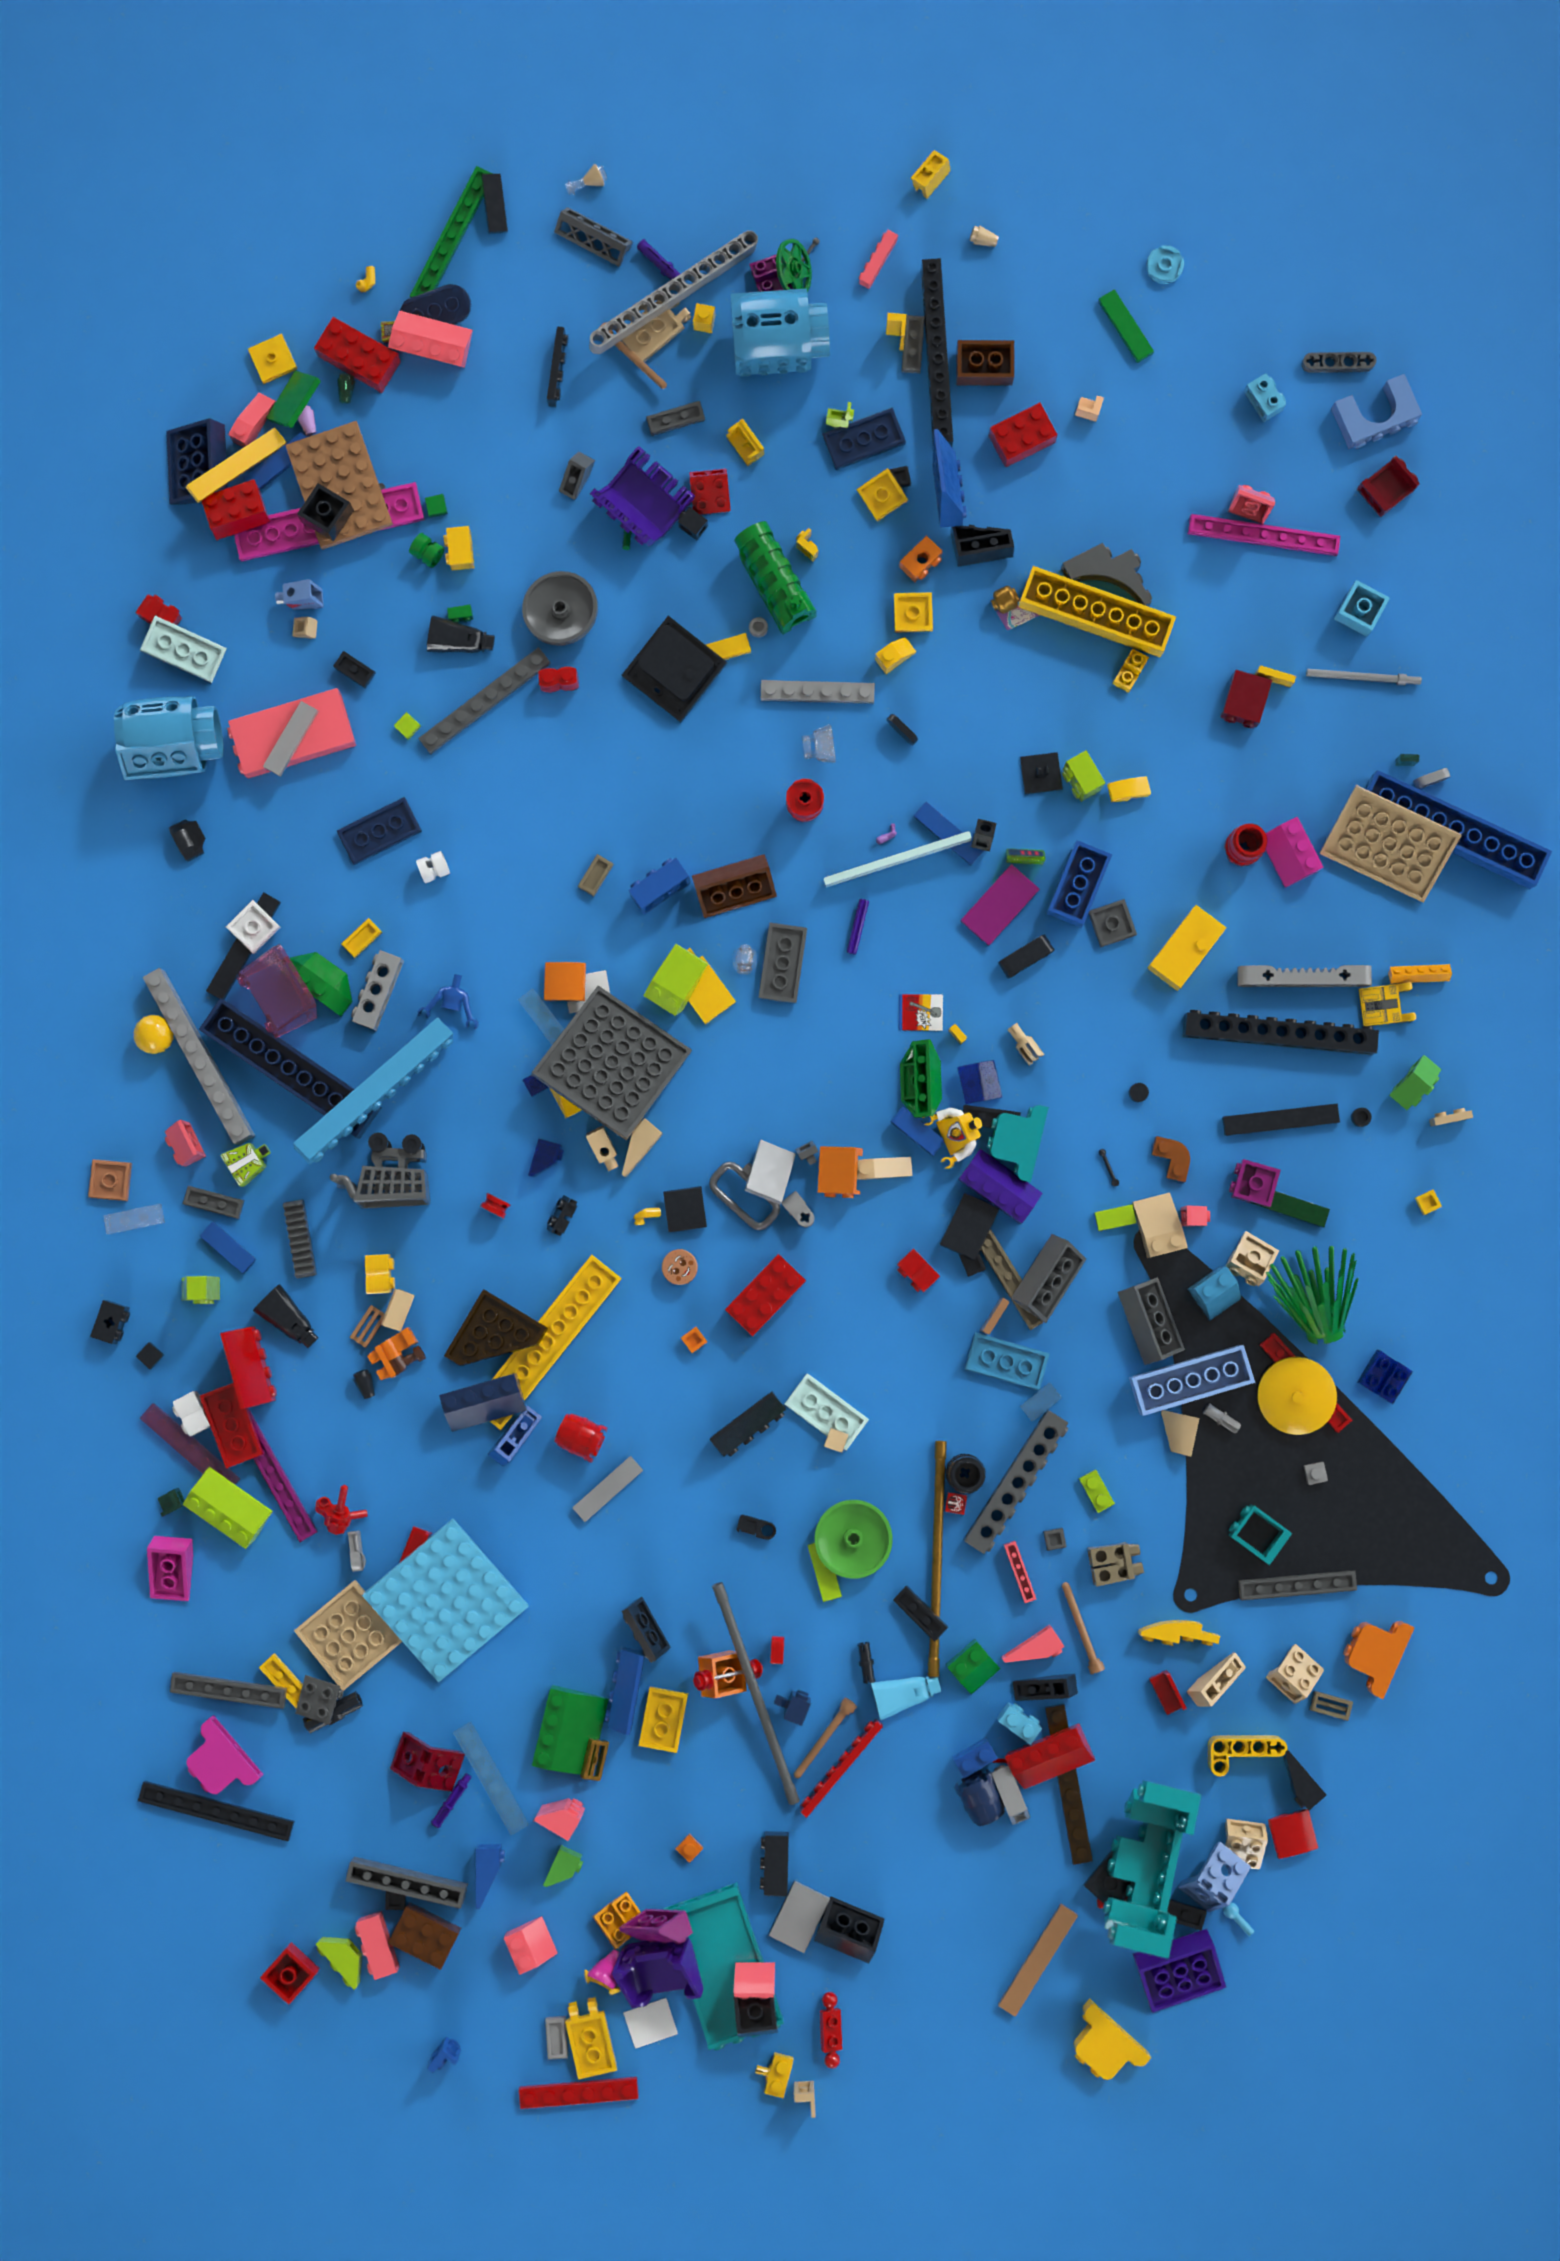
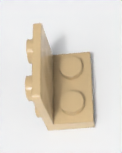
[1266,1644,1324,1704]
[1225,1819,1268,1869]

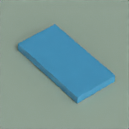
[965,1332,1050,1391]

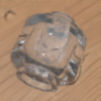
[732,945,757,975]

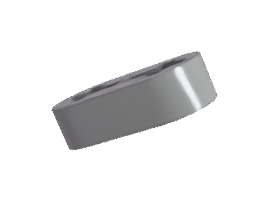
[1413,768,1451,789]

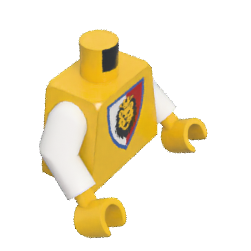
[922,1108,982,1169]

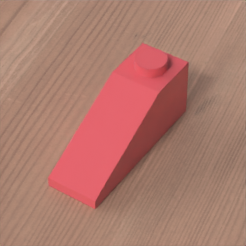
[228,393,276,448]
[1001,1624,1065,1663]

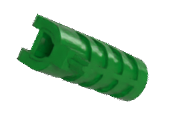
[734,521,817,634]

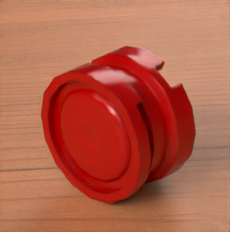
[480,1193,511,1218]

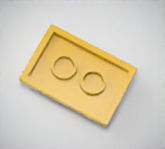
[639,1686,688,1753]

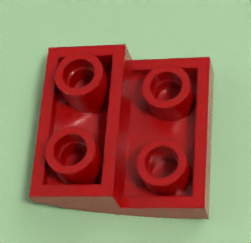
[1268,1809,1318,1859]

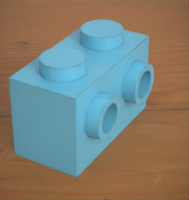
[1244,373,1286,422]
[997,1702,1042,1745]

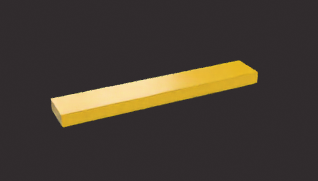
[186,428,287,503]

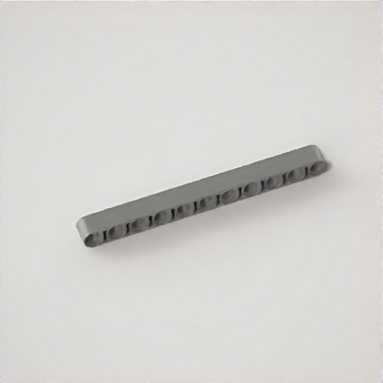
[589,231,758,354]

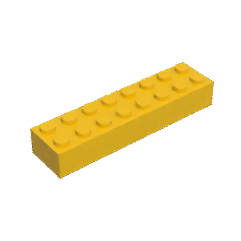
[1018,566,1176,658]

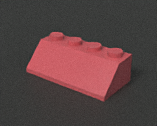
[388,311,473,368]

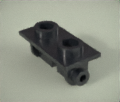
[547,1195,578,1236]

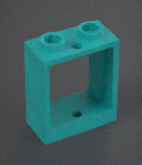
[1228,1504,1292,1565]

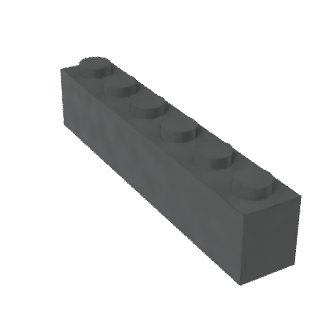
[346,1857,468,1909]

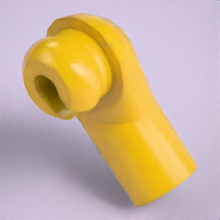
[356,266,375,292]

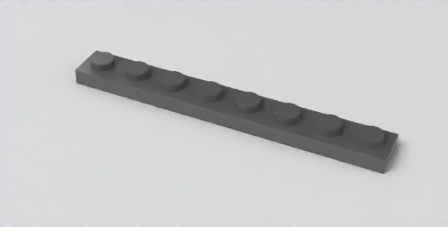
[418,647,551,754]

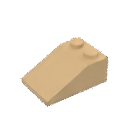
[1132,1193,1188,1258]

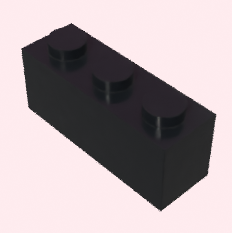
[760,1831,789,1896]

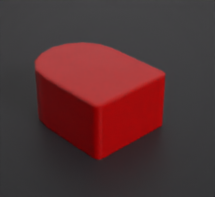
[770,1636,784,1664]

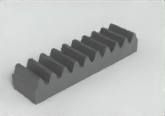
[283,1200,317,1279]

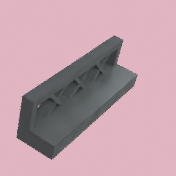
[554,207,633,267]

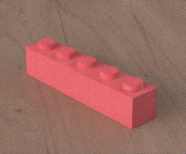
[858,230,898,289]
[1003,1540,1036,1603]

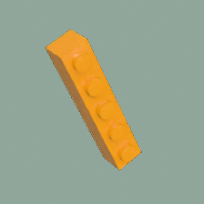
[1388,964,1452,983]

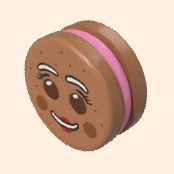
[662,1249,698,1285]

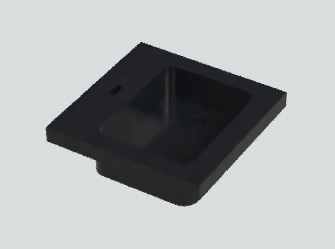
[622,616,728,723]

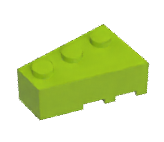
[182,1276,220,1304]

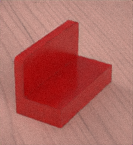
[399,1526,432,1563]
[1149,1670,1187,1715]

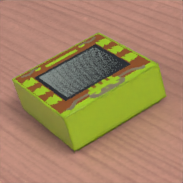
[381,321,395,343]

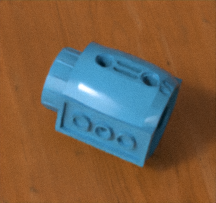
[731,289,830,376]
[114,696,223,780]

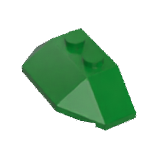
[280,952,353,1017]
[900,1039,942,1118]

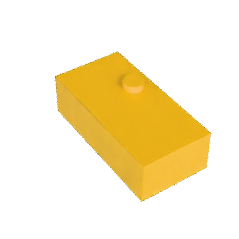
[1147,905,1227,991]

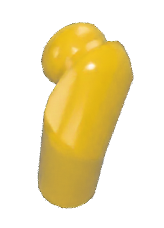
[633,1208,661,1225]

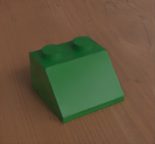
[946,1639,1000,1694]

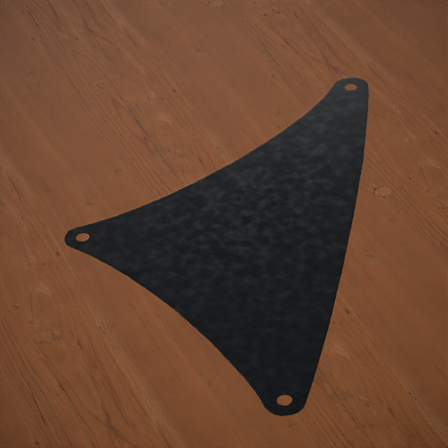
[1133,1230,1510,1613]

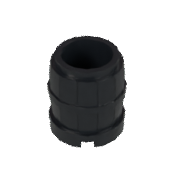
[946,1453,986,1493]

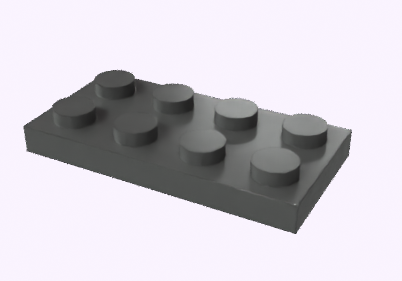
[759,922,807,1004]

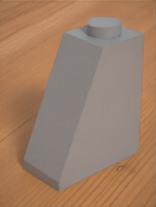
[991,1765,1031,1825]

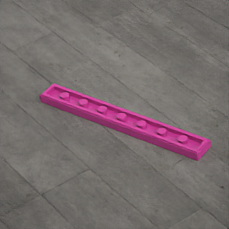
[1188,514,1341,556]

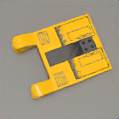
[1359,982,1416,1026]

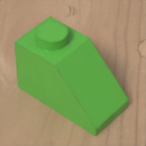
[543,1845,583,1887]

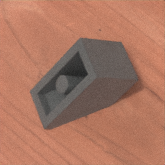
[559,452,595,500]

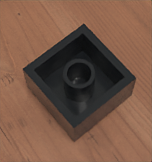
[297,483,354,542]
[733,1993,778,2037]

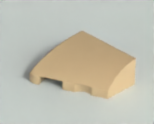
[1161,1410,1199,1456]

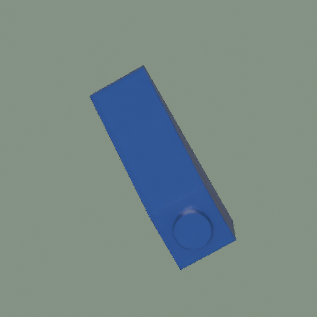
[488,1405,542,1466]
[476,1844,505,1909]

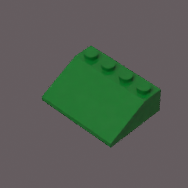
[532,1685,609,1775]

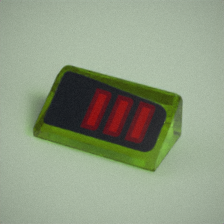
[1006,849,1046,865]

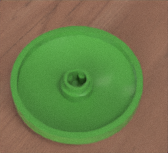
[815,1499,893,1579]

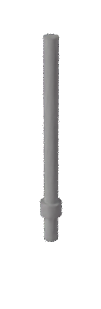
[1306,669,1422,686]

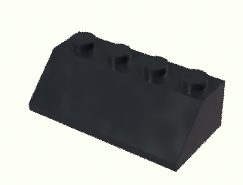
[710,1391,786,1457]

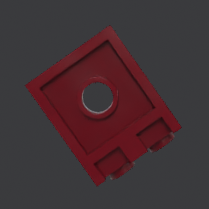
[390,1732,465,1791]

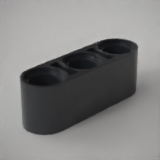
[998,934,1055,979]

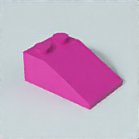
[147,1536,193,1601]

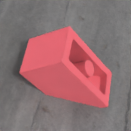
[1181,1206,1210,1226]

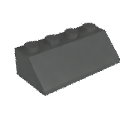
[1011,1234,1086,1323]
[1117,1277,1185,1365]

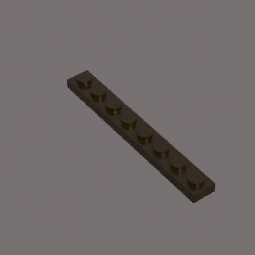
[1045,1704,1093,1865]

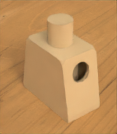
[586,1126,618,1171]

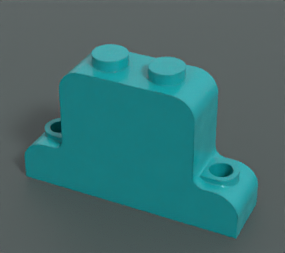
[986,1105,1049,1182]

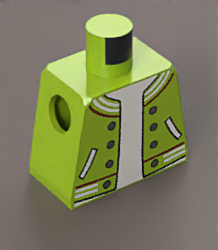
[220,1143,271,1187]

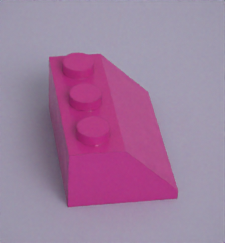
[1266,817,1323,888]

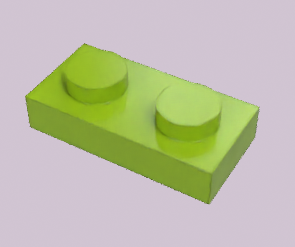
[1078,1469,1115,1513]

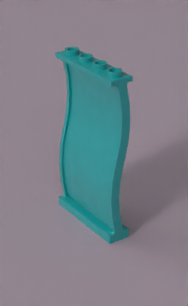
[663,1882,784,2051]

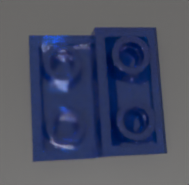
[1357,1350,1413,1404]

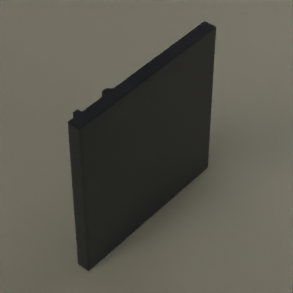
[1020,752,1063,794]

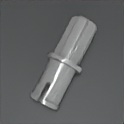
[1203,1403,1241,1433]

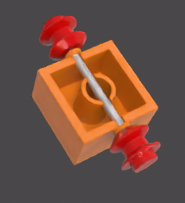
[693,1650,763,1698]

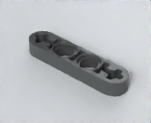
[1301,352,1377,373]

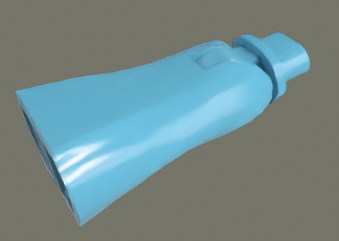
[871,1676,941,1720]

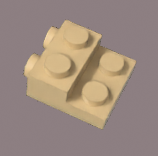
[1226,1231,1279,1286]

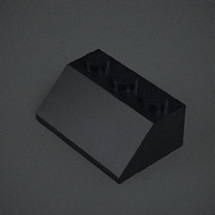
[814,1896,885,1964]

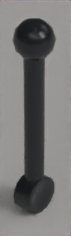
[1099,1149,1119,1186]

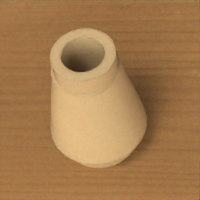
[970,225,999,247]

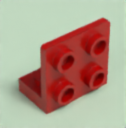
[689,469,731,514]

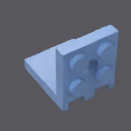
[1178,1842,1251,1912]

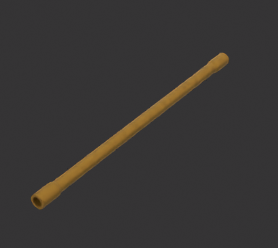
[928,1441,947,1677]

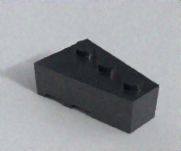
[950,525,1015,567]

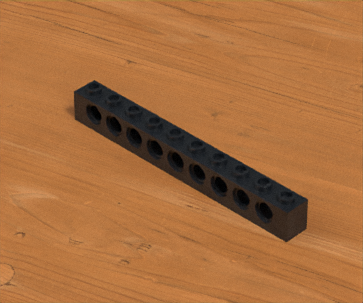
[921,258,953,447]
[1182,1010,1379,1055]

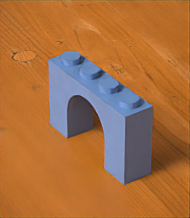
[1331,374,1422,449]

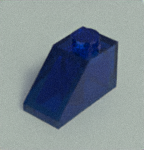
[528,1139,564,1178]

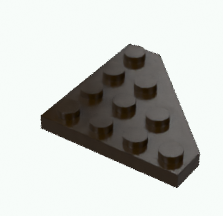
[444,1289,548,1366]

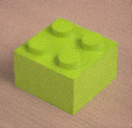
[1062,750,1106,802]

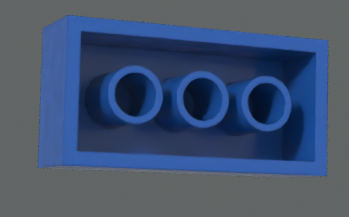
[1046,840,1112,928]

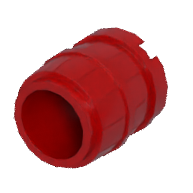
[786,778,824,822]
[1224,823,1267,866]
[554,1413,608,1463]

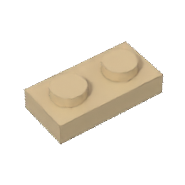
[1429,1108,1473,1127]

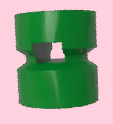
[409,533,445,568]

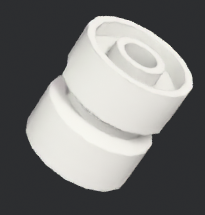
[416,851,450,884]

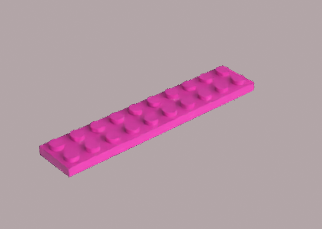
[234,482,424,562]

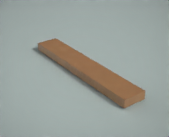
[998,1903,1078,2017]

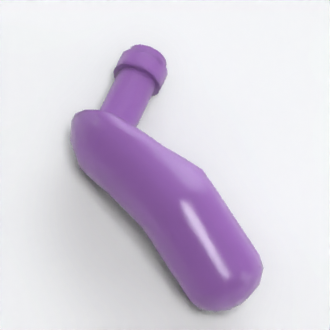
[876,823,897,844]

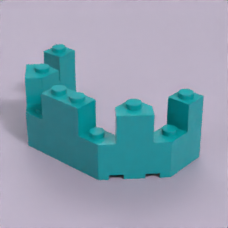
[1103,1780,1201,1959]

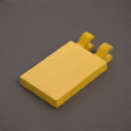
[687,948,736,1025]
[565,1997,617,2080]

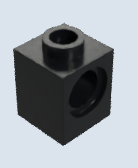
[678,507,708,541]
[971,819,997,852]

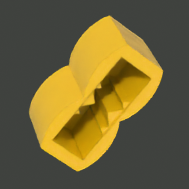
[365,1254,395,1294]

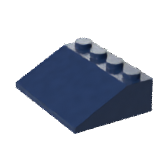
[166,418,228,505]

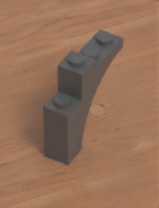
[1061,543,1152,607]

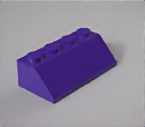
[958,1148,1043,1224]

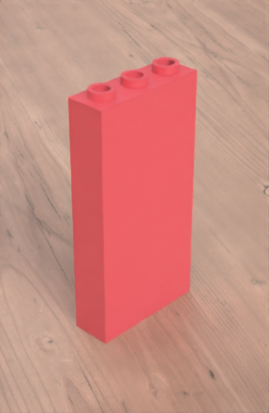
[227,688,357,779]

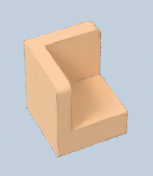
[1075,396,1104,422]

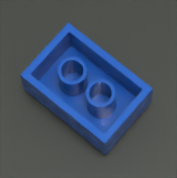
[629,858,691,915]

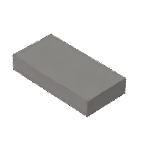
[545,2016,568,2059]

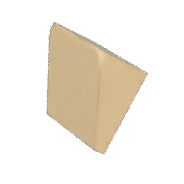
[292,617,317,639]
[824,1428,849,1453]

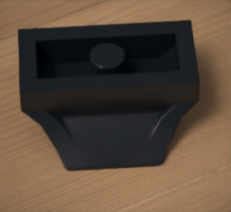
[169,819,206,862]

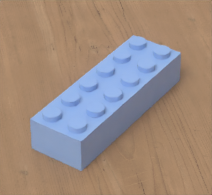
[1129,1345,1255,1416]

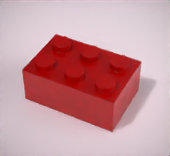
[988,402,1058,468]
[202,479,270,540]

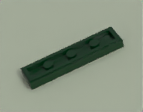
[1250,1191,1330,1228]

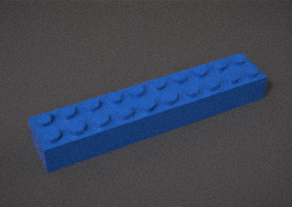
[1366,770,1552,889]

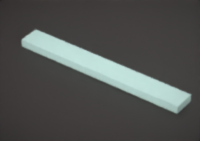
[824,831,972,887]

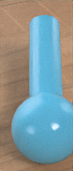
[1223,1903,1255,1936]

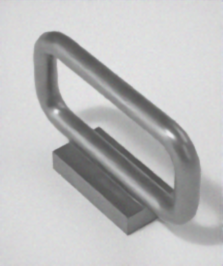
[709,1162,780,1230]

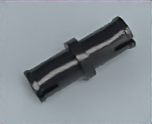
[857,1642,875,1684]

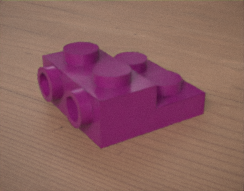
[1229,1159,1281,1207]

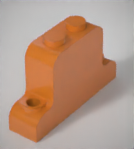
[1343,1621,1415,1699]

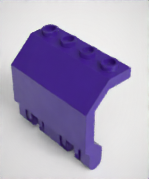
[590,446,695,546]

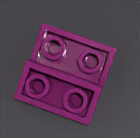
[749,254,793,292]

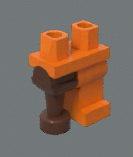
[367,1327,426,1380]

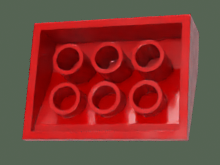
[220,1326,277,1409]

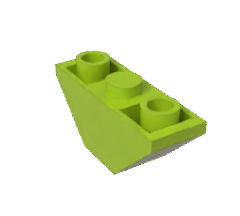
[316,1937,362,1990]

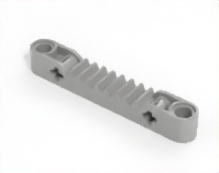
[1237,965,1372,987]

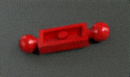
[820,1992,842,2069]

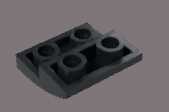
[663,1186,707,1232]

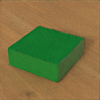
[425,494,448,518]

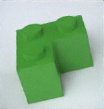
[1389,1055,1442,1110]

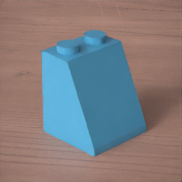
[1187,1266,1241,1321]

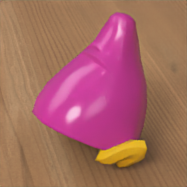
[584,1950,621,1995]

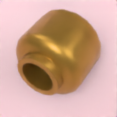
[991,585,1020,614]

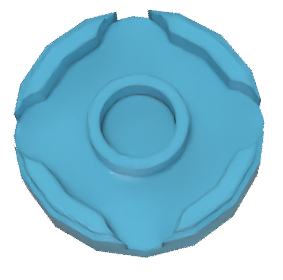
[1146,245,1184,284]

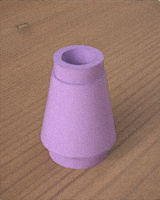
[297,406,317,436]

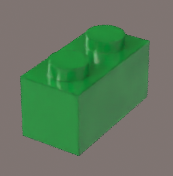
[447,604,473,623]

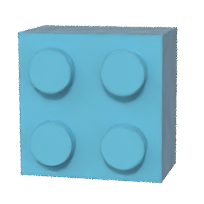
[1334,580,1390,637]

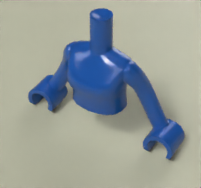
[418,974,479,1030]

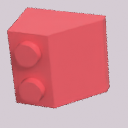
[164,1119,206,1167]
[504,1916,558,1975]

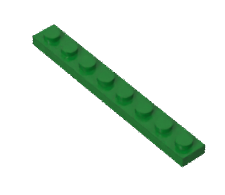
[410,166,493,298]

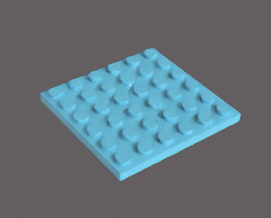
[362,1518,529,1683]

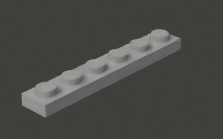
[761,680,875,704]

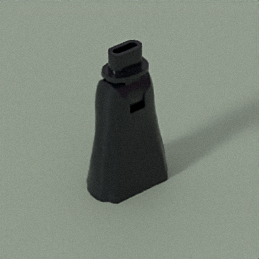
[427,615,495,653]
[253,1284,319,1348]

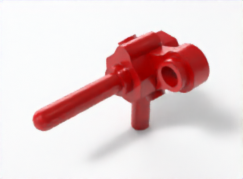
[315,1485,368,1535]

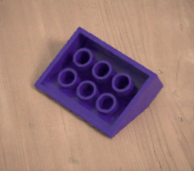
[1133,1928,1226,2013]

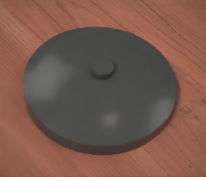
[522,571,598,646]

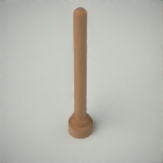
[600,322,667,389]
[1062,1582,1105,1674]
[794,1697,857,1779]

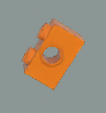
[899,535,943,582]

